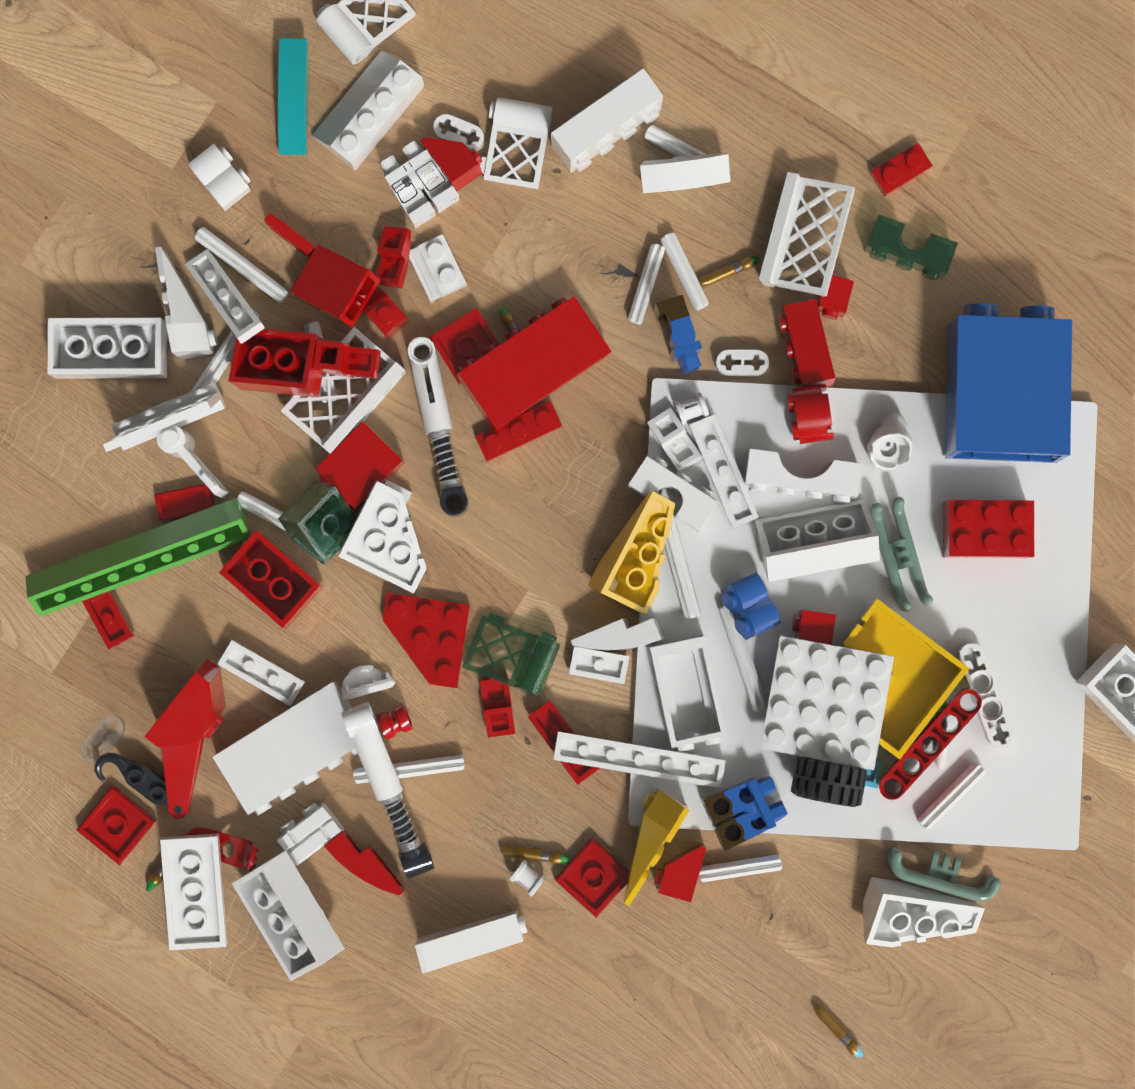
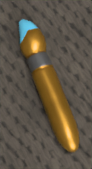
[813,1004,864,1057]

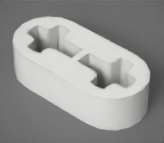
[433,114,484,152]
[715,350,769,377]

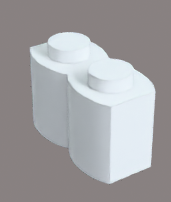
[188,144,251,211]

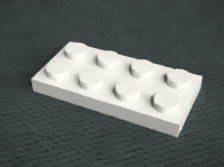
[160,834,228,950]

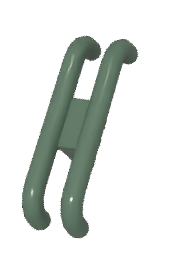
[871,496,933,612]
[886,847,1001,902]

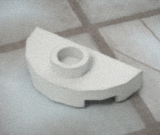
[341,665,396,701]

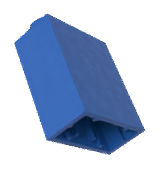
[945,303,1072,463]

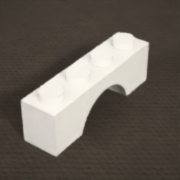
[744,449,862,503]

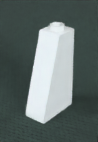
[415,910,527,974]

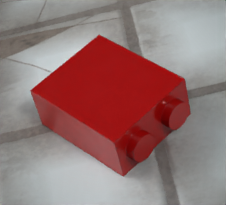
[290,244,380,328]
[315,421,404,510]

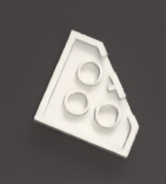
[338,480,427,593]

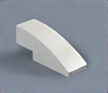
[640,153,731,193]
[571,618,665,650]

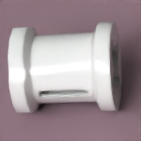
[674,392,709,425]
[509,860,546,897]

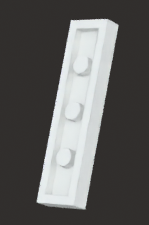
[185,249,265,344]
[689,414,759,529]

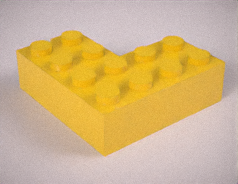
[841,599,970,759]

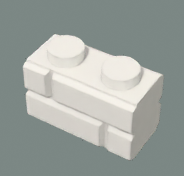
[277,803,345,866]

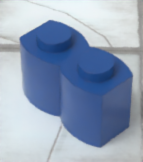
[721,572,781,640]

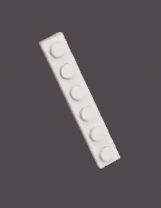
[553,732,726,788]

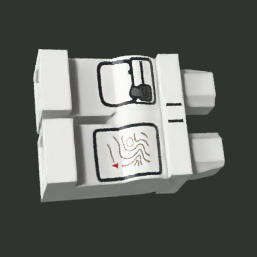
[381,141,460,229]

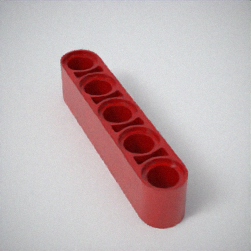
[879,688,982,800]

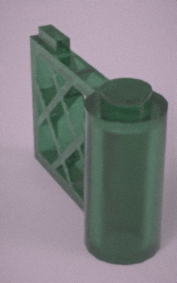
[462,613,560,697]

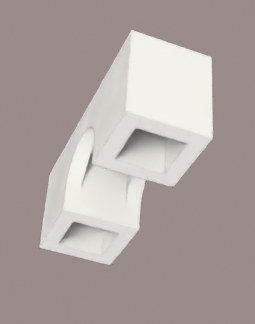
[628,456,718,532]

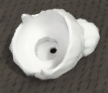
[867,413,913,471]

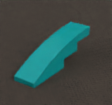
[278,38,309,155]

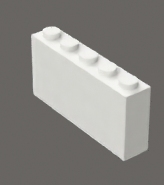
[213,681,358,816]

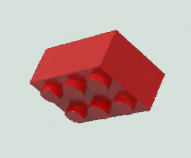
[228,329,323,398]
[943,500,1035,559]
[219,530,324,629]

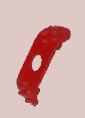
[186,827,259,872]

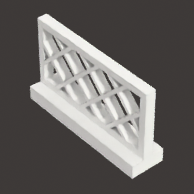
[759,172,855,297]
[281,327,406,453]
[103,381,226,452]

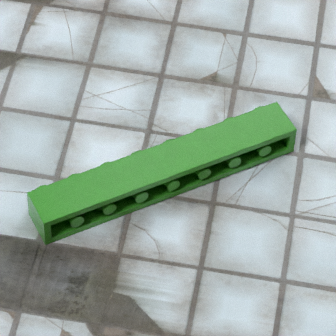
[25,498,251,617]

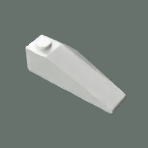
[155,246,217,361]
[863,877,985,947]

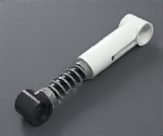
[408,337,469,517]
[341,702,435,879]

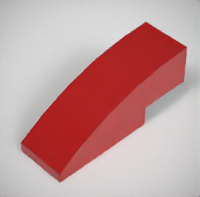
[324,830,405,896]

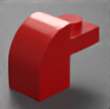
[313,340,381,379]

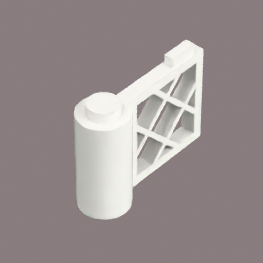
[316,0,416,65]
[480,97,553,190]
[157,425,230,499]

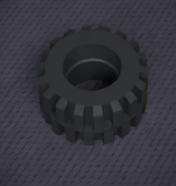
[790,756,867,807]

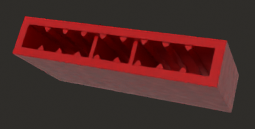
[456,296,612,432]

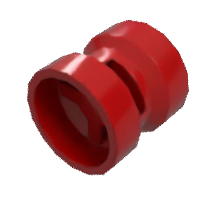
[377,704,413,740]

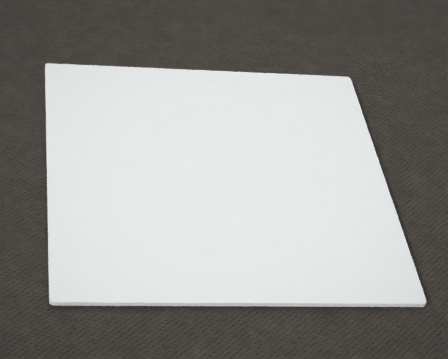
[628,378,1098,850]

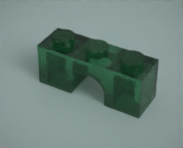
[864,215,958,280]

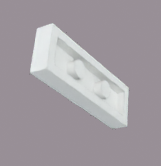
[218,640,306,706]

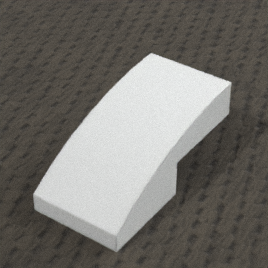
[647,408,702,472]

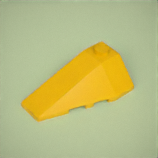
[588,490,675,615]
[623,788,690,906]

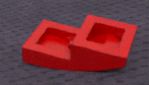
[376,225,411,289]
[480,675,516,738]

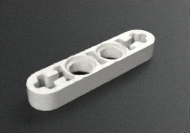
[957,643,1014,749]

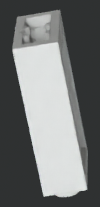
[649,636,727,752]

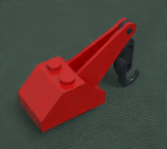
[94,658,226,819]

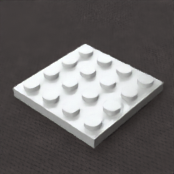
[760,636,894,770]

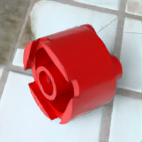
[787,383,834,444]

